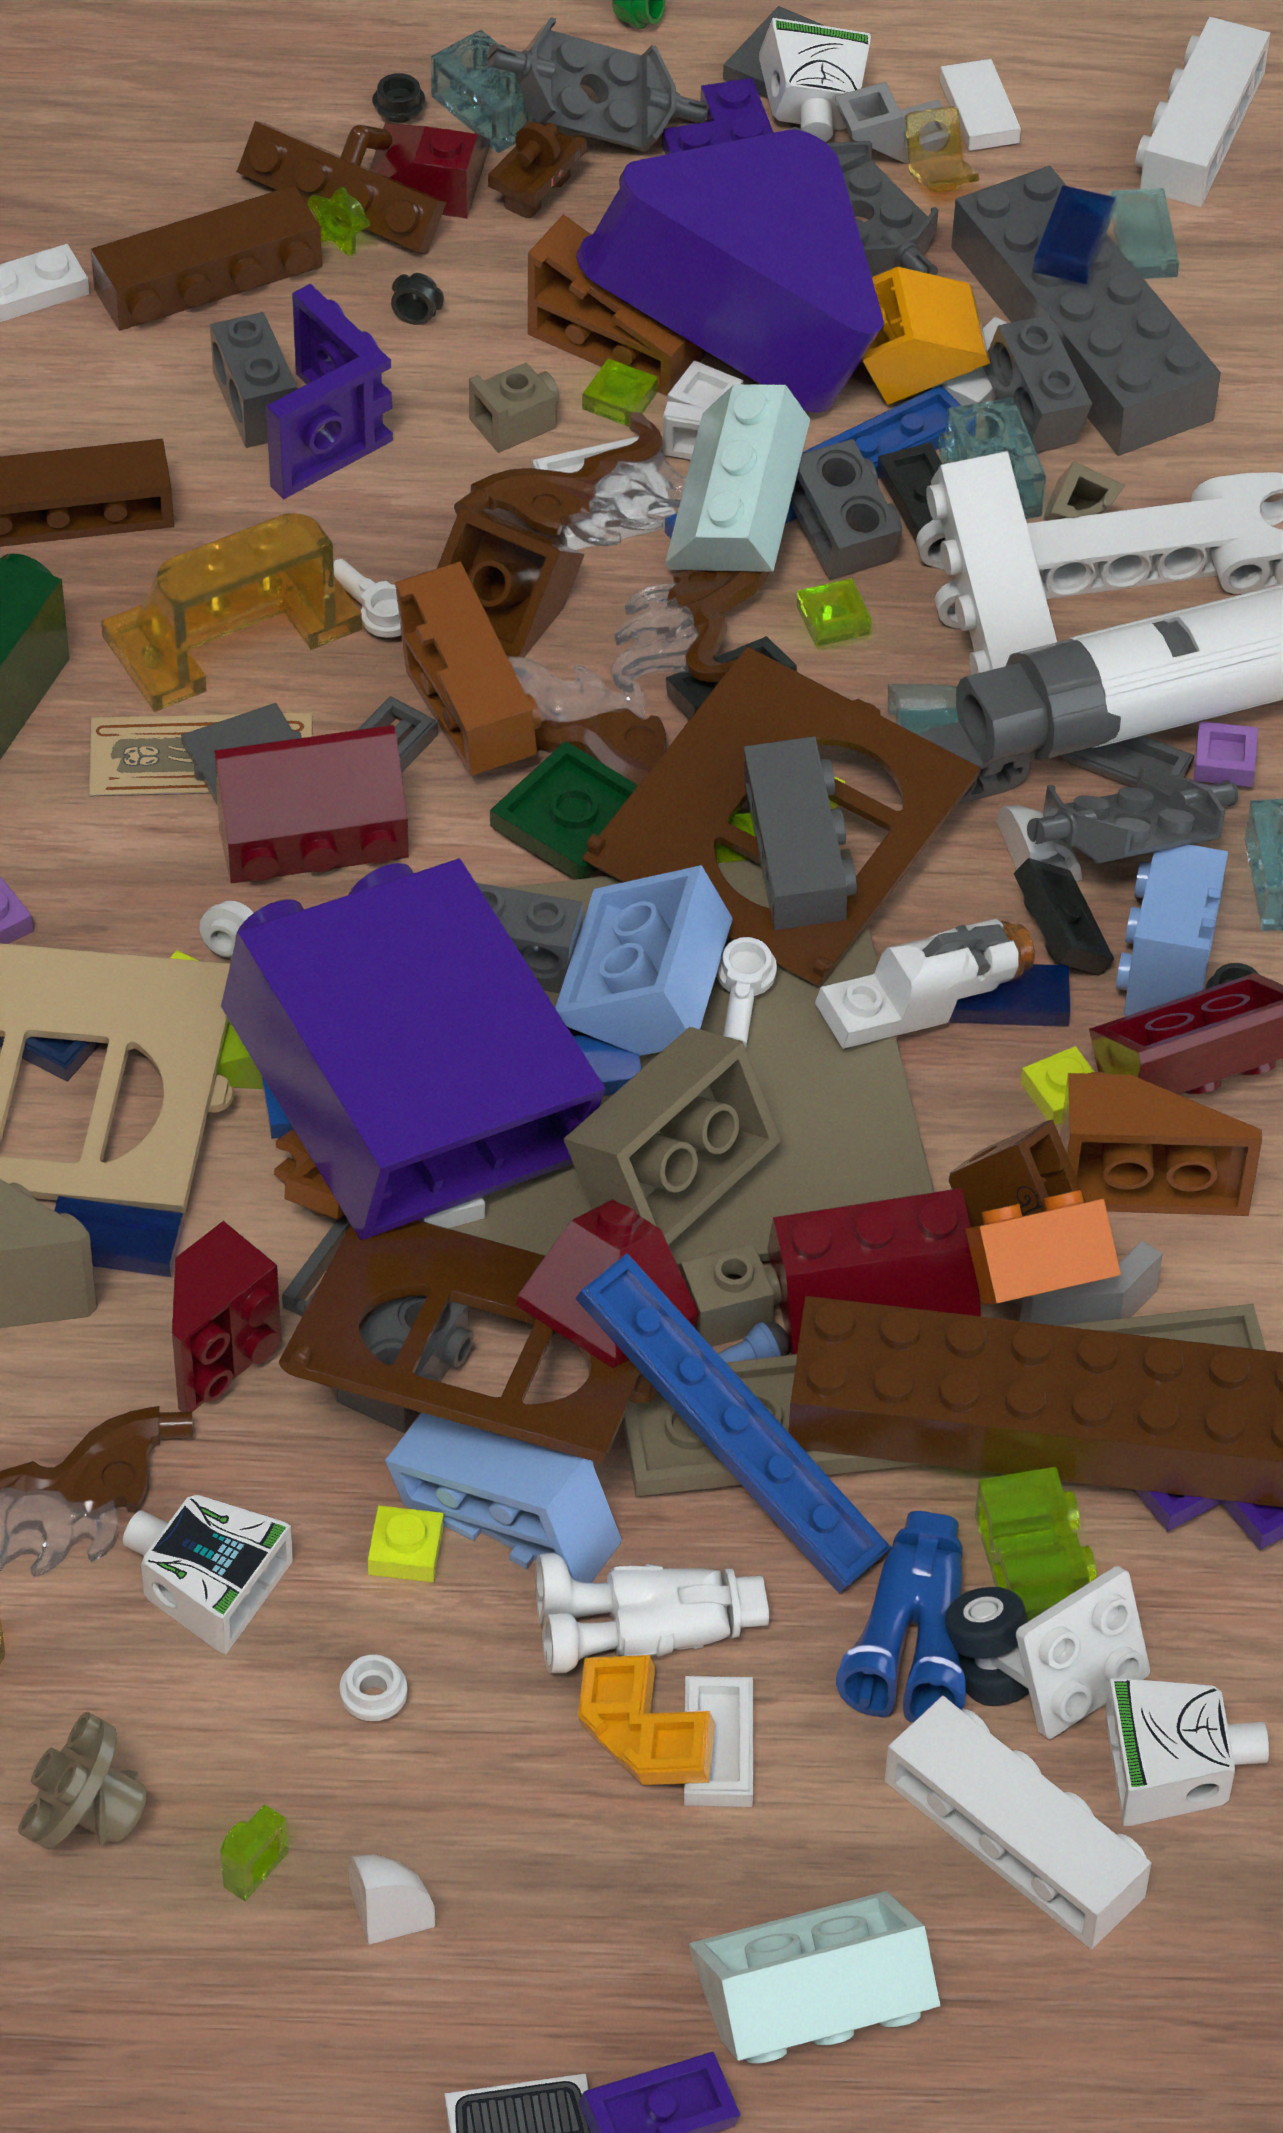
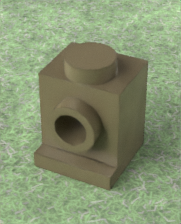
[469,362,560,453]

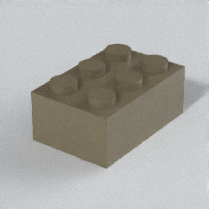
[563,1027,781,1245]

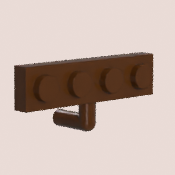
[236,121,447,254]

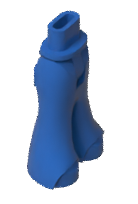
[836,1511,966,1723]

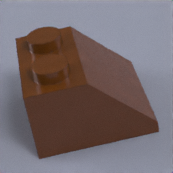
[437,508,585,660]

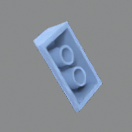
[555,865,733,1056]

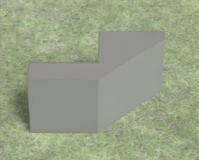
[835,82,957,164]
[1019,1240,1163,1326]

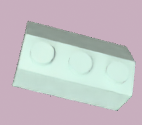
[665,385,810,572]
[689,1891,940,2063]

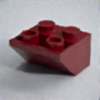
[172,1220,282,1412]

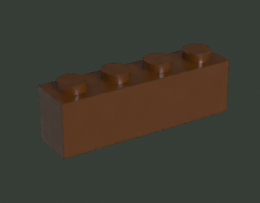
[91,185,322,331]
[0,438,174,547]

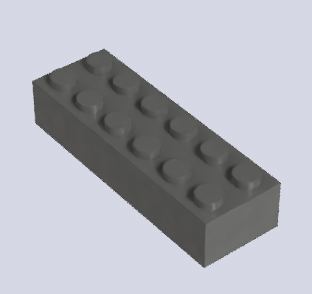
[951,166,1221,456]

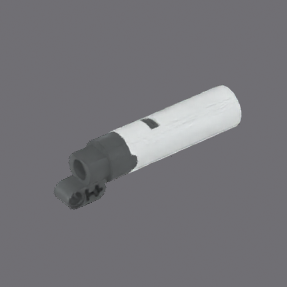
[919,584,1283,805]

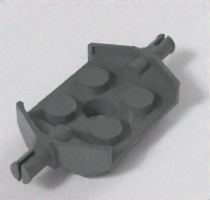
[487,17,708,151]
[788,127,938,277]
[1027,767,1238,864]

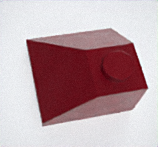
[370,123,490,219]
[516,1199,699,1368]

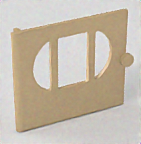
[0,943,233,1212]

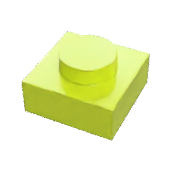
[1020,1046,1094,1125]
[368,1505,444,1583]

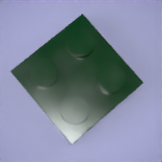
[490,741,638,880]

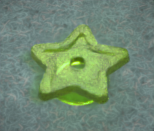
[308,187,370,255]

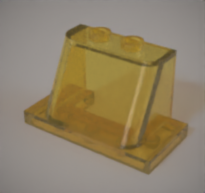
[101,513,362,712]

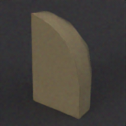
[1043,461,1125,521]

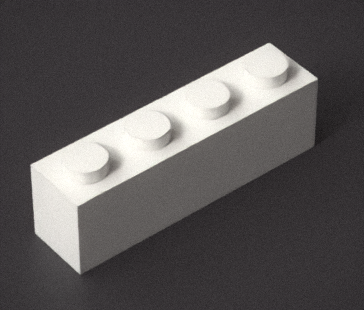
[1135,17,1270,207]
[926,451,1057,675]
[884,1696,1152,1950]

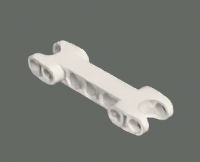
[916,472,1283,629]

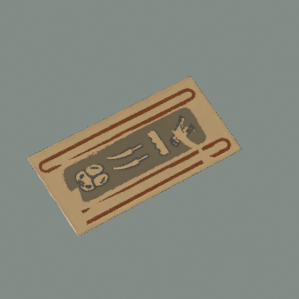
[89,713,312,796]

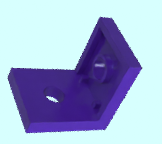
[266,283,393,500]

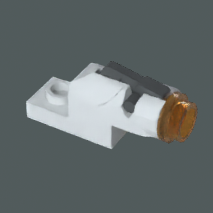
[815,919,1035,1049]

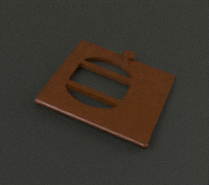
[581,646,980,987]
[279,1220,657,1464]

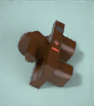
[488,122,587,218]

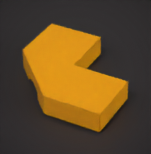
[578,1655,715,1785]

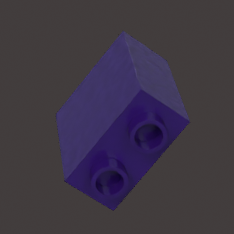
[221,858,606,1240]

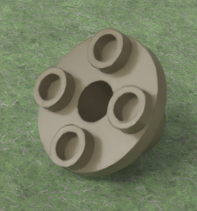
[18,1712,147,1849]

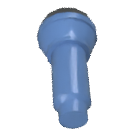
[717,1321,790,1362]

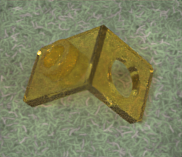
[905,106,980,192]

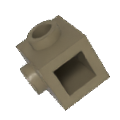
[680,1244,782,1347]

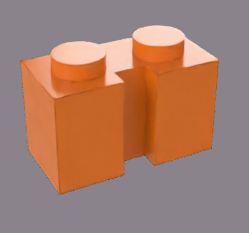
[965,1190,1121,1305]

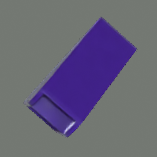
[576,129,884,413]

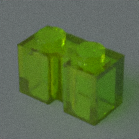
[975,1467,1097,1621]

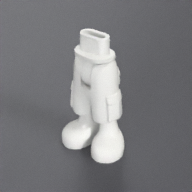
[535,1553,769,1673]

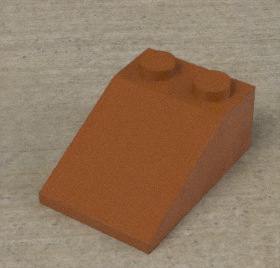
[1060,1072,1262,1216]

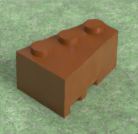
[528,214,704,396]
[395,561,541,776]

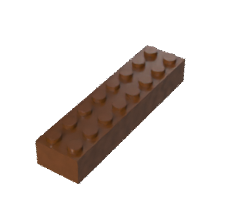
[788,1296,1283,1507]

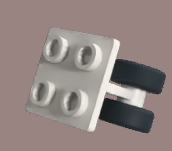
[945,1566,1150,1739]

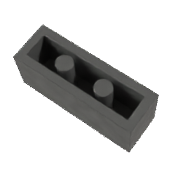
[743,736,857,930]

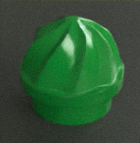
[612,0,665,29]

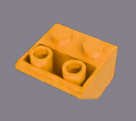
[862,267,991,405]

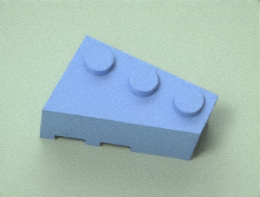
[1116,845,1228,1016]
[385,1413,622,1583]

